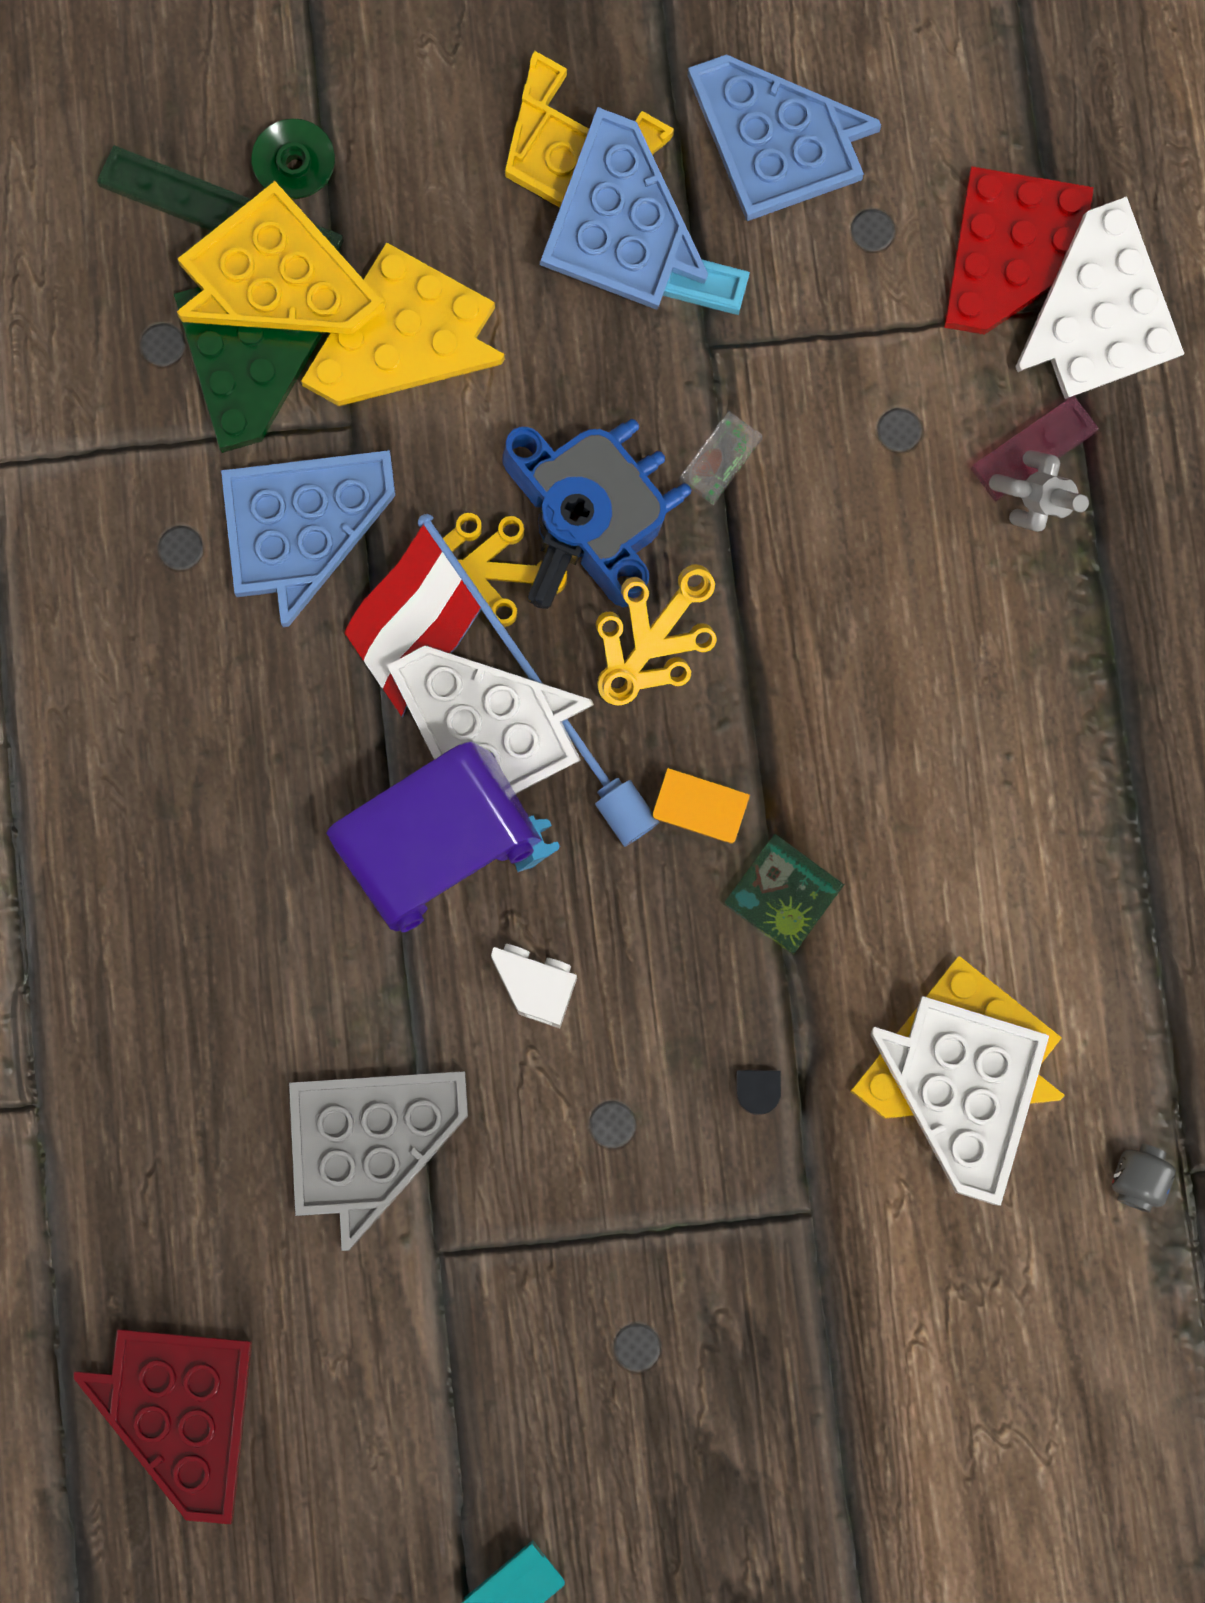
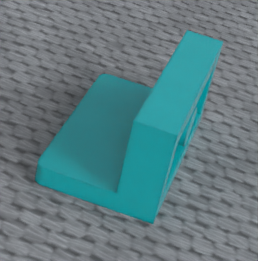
[462,1540,565,1603]

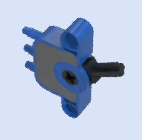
[502,419,692,609]

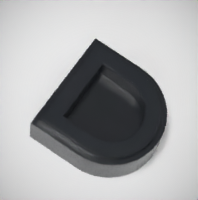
[736,1070,781,1115]

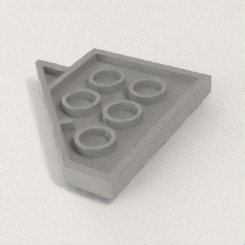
[289,1071,468,1251]

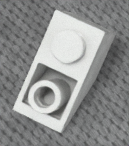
[491,944,577,1029]

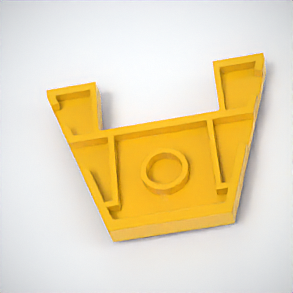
[505,51,674,208]

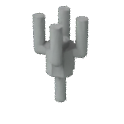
[989,450,1089,532]

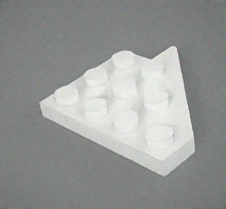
[1016,197,1184,399]
[387,646,594,794]
[871,996,1049,1206]

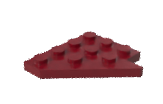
[73,1329,252,1525]

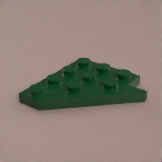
[174,287,324,453]

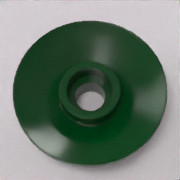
[251,119,335,199]

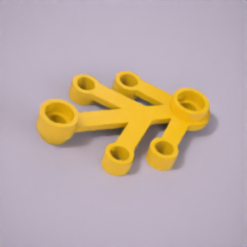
[443,513,567,627]
[596,564,717,705]

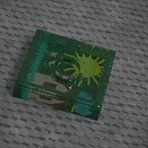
[723,834,845,955]

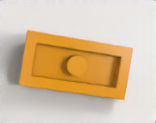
[653,768,750,844]

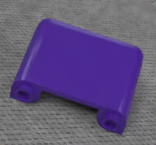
[326,742,542,932]

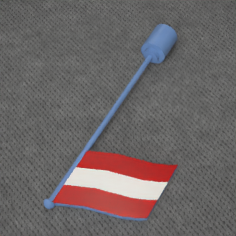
[345,514,660,847]

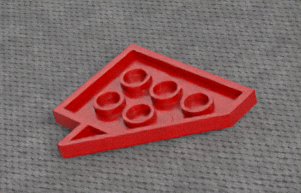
[944,166,1094,335]

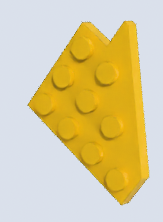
[177,181,385,334]
[301,242,505,406]
[850,956,1065,1119]

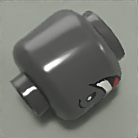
[1112,1144,1176,1213]

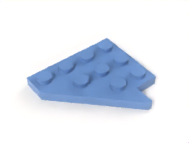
[687,55,881,221]
[539,107,708,310]
[221,450,396,627]

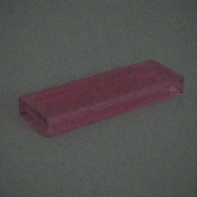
[971,396,1099,502]

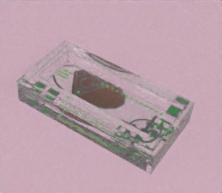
[679,412,763,505]

